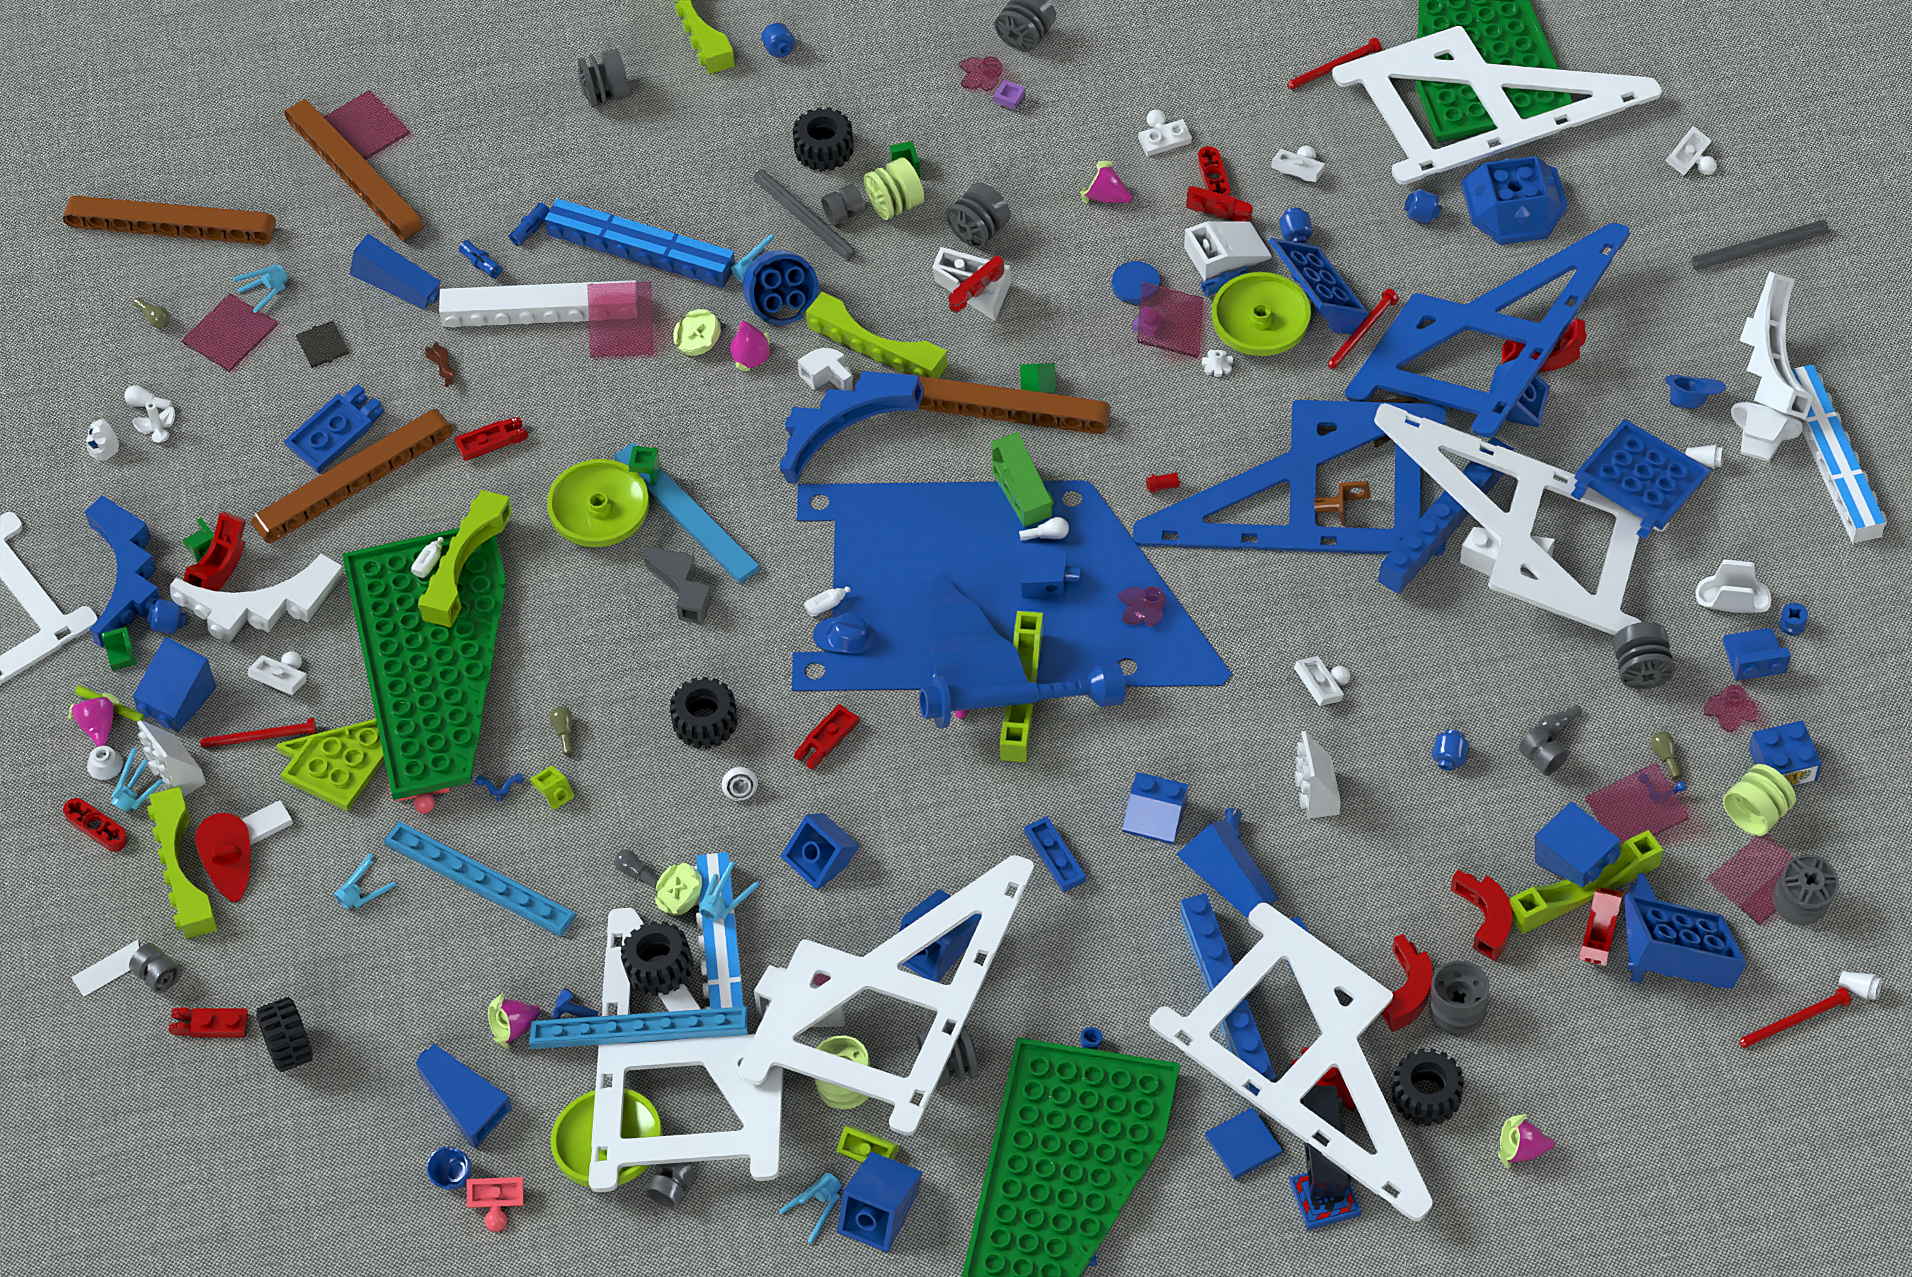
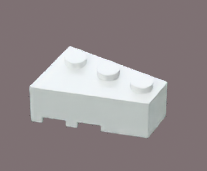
[932,247,1012,321]
[1460,527,1555,580]

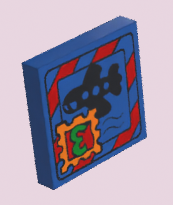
[1289,1173,1361,1231]

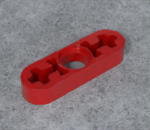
[1198,146,1231,196]
[63,798,128,852]

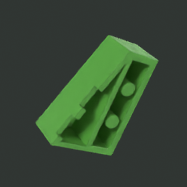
[991,432,1054,527]

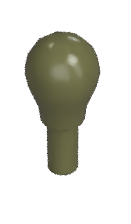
[133,297,170,329]
[550,707,574,756]
[1650,732,1682,780]

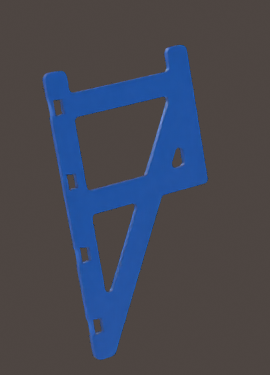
[1345,223,1630,438]
[1133,400,1446,556]

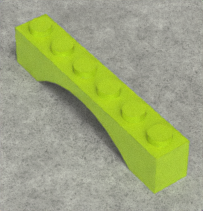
[670,0,735,74]
[806,292,948,378]
[418,490,512,628]
[1000,611,1043,763]
[147,786,217,939]
[1510,830,1663,935]

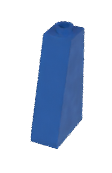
[350,233,441,309]
[1177,819,1279,918]
[416,1044,512,1149]

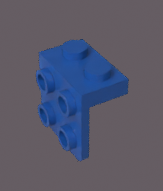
[1723,628,1791,681]

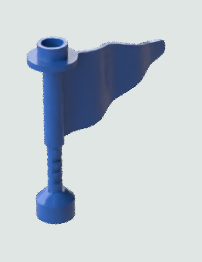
[919,577,1125,729]

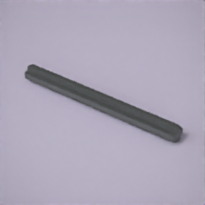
[754,169,855,260]
[1691,219,1829,270]

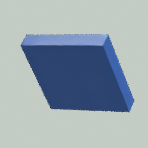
[1205,1107,1282,1180]

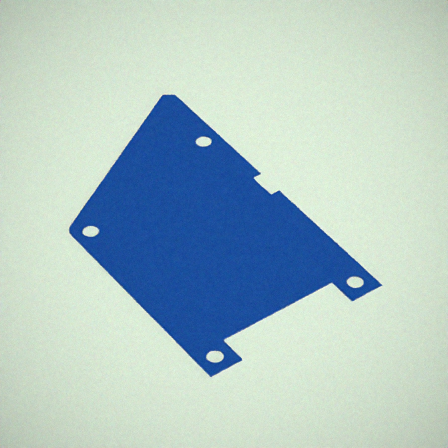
[792,480,1232,691]

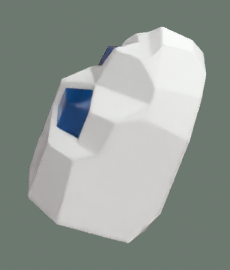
[86,419,119,461]

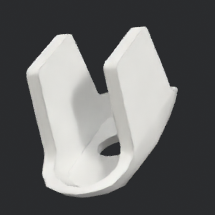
[1731,402,1803,462]
[1696,560,1771,613]

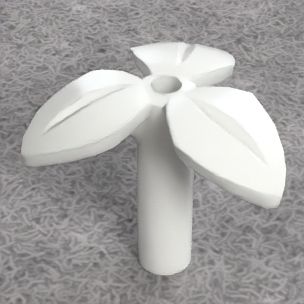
[132,402,175,443]

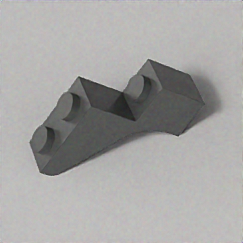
[643,546,712,624]

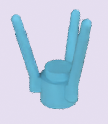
[731,234,774,282]
[233,264,288,313]
[111,748,163,813]
[334,853,397,909]
[699,861,760,922]
[779,1172,841,1244]

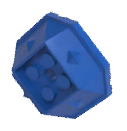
[1461,156,1568,245]

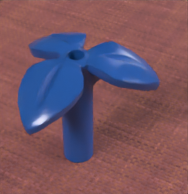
[552,988,599,1020]

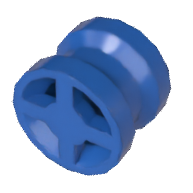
[1779,603,1808,636]

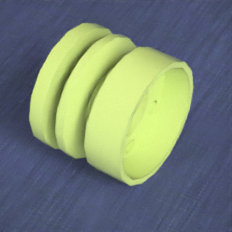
[864,157,924,220]
[1723,764,1796,836]
[814,1035,871,1109]

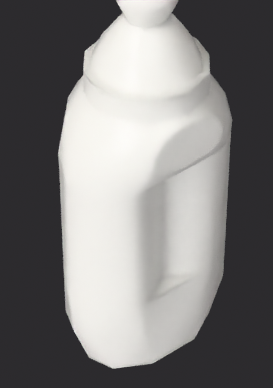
[411,537,444,578]
[804,587,850,617]

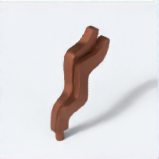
[425,342,456,388]

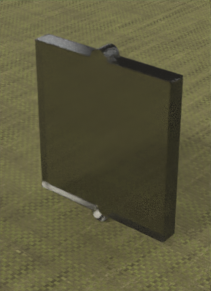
[296,321,349,368]

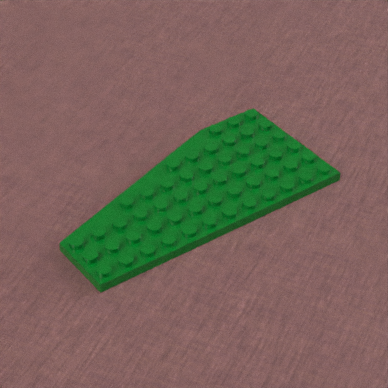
[1416,0,1573,142]
[342,528,507,800]
[962,1037,1180,1277]

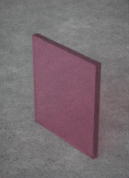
[324,90,410,160]
[587,281,654,358]
[1137,282,1203,358]
[181,294,278,372]
[1585,762,1689,845]
[1707,834,1808,925]

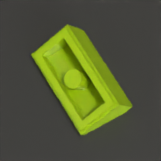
[836,1125,900,1163]

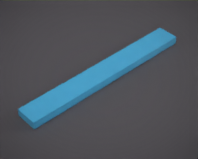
[614,442,760,584]
[384,821,576,938]
[529,1006,749,1049]

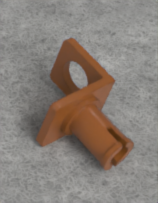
[1314,481,1371,525]

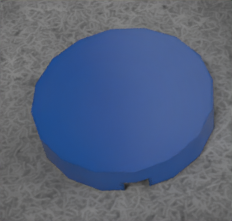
[1111,261,1160,305]

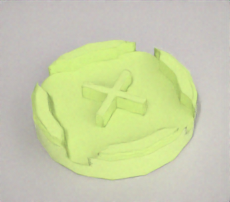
[673,309,721,356]
[655,863,702,916]

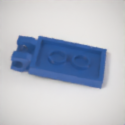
[284,384,384,474]

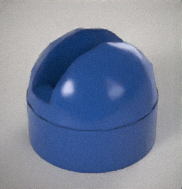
[1080,1027,1103,1050]

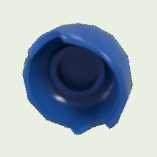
[426,1146,472,1190]

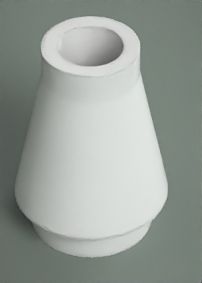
[1686,444,1724,469]
[1839,971,1882,1001]

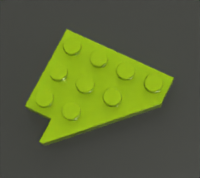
[276,718,385,812]

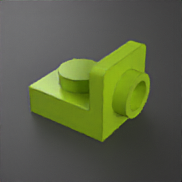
[530,765,574,810]

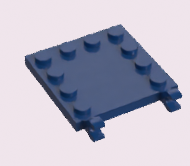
[1571,419,1711,539]

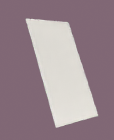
[71,940,139,997]

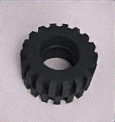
[793,107,854,172]
[670,677,738,749]
[620,921,694,996]
[256,996,313,1073]
[1392,1048,1464,1126]

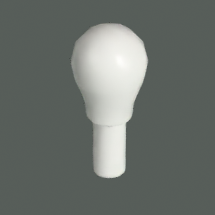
[124,385,172,409]
[1019,517,1069,541]

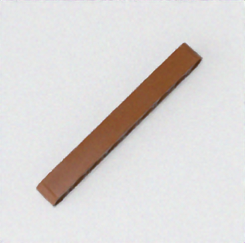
[284,99,424,241]
[62,196,276,245]
[907,374,1111,434]
[251,409,453,543]

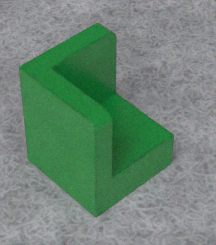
[889,141,920,178]
[1020,363,1056,393]
[629,446,660,485]
[183,517,214,563]
[101,627,137,671]

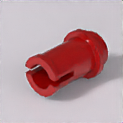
[1146,472,1179,494]

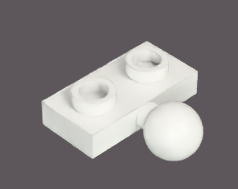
[1138,109,1192,157]
[1665,126,1717,176]
[1271,145,1325,182]
[248,651,307,695]
[1294,656,1350,706]

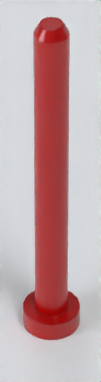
[1287,37,1382,90]
[1328,288,1399,369]
[200,718,317,748]
[1739,987,1851,1048]

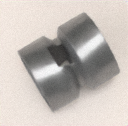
[821,184,865,225]
[1518,726,1569,776]
[129,943,181,994]
[645,1162,695,1209]

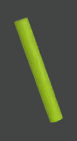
[75,685,145,722]

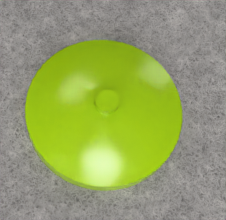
[1212,272,1311,356]
[547,459,649,547]
[550,1088,663,1187]

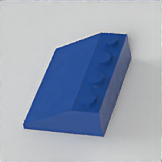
[1268,238,1369,335]
[1625,893,1747,989]

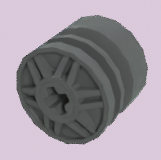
[994,0,1056,52]
[578,48,630,107]
[946,182,1011,248]
[1613,622,1675,690]
[1772,854,1839,925]
[1429,960,1489,1034]
[916,1024,978,1089]

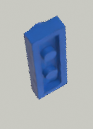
[1024,816,1086,893]

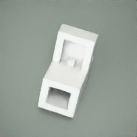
[798,348,853,391]

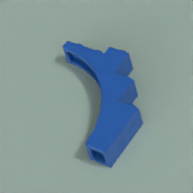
[780,371,925,484]
[85,495,161,648]

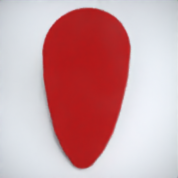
[195,813,251,902]

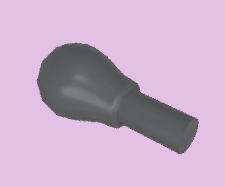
[1538,704,1582,738]
[614,849,659,889]

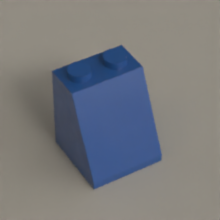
[133,637,216,732]
[1535,801,1621,887]
[898,889,982,983]
[837,1152,922,1253]

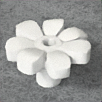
[1202,350,1233,377]

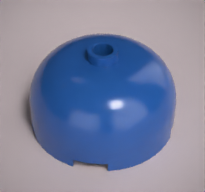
[743,250,819,326]

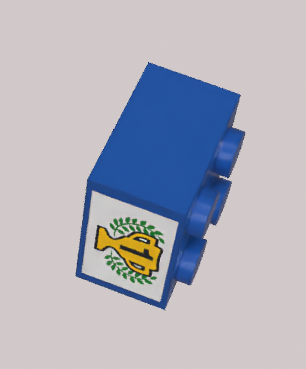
[1749,720,1822,787]

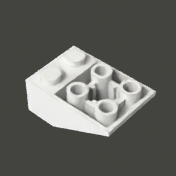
[1184,221,1272,281]
[137,720,206,796]
[1295,731,1341,819]
[754,965,845,1027]

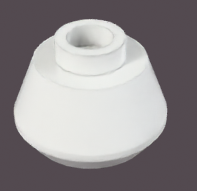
[87,746,123,780]
[722,766,758,801]

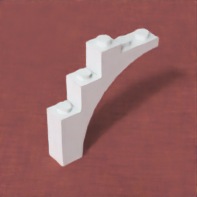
[1740,272,1814,419]
[170,554,342,643]

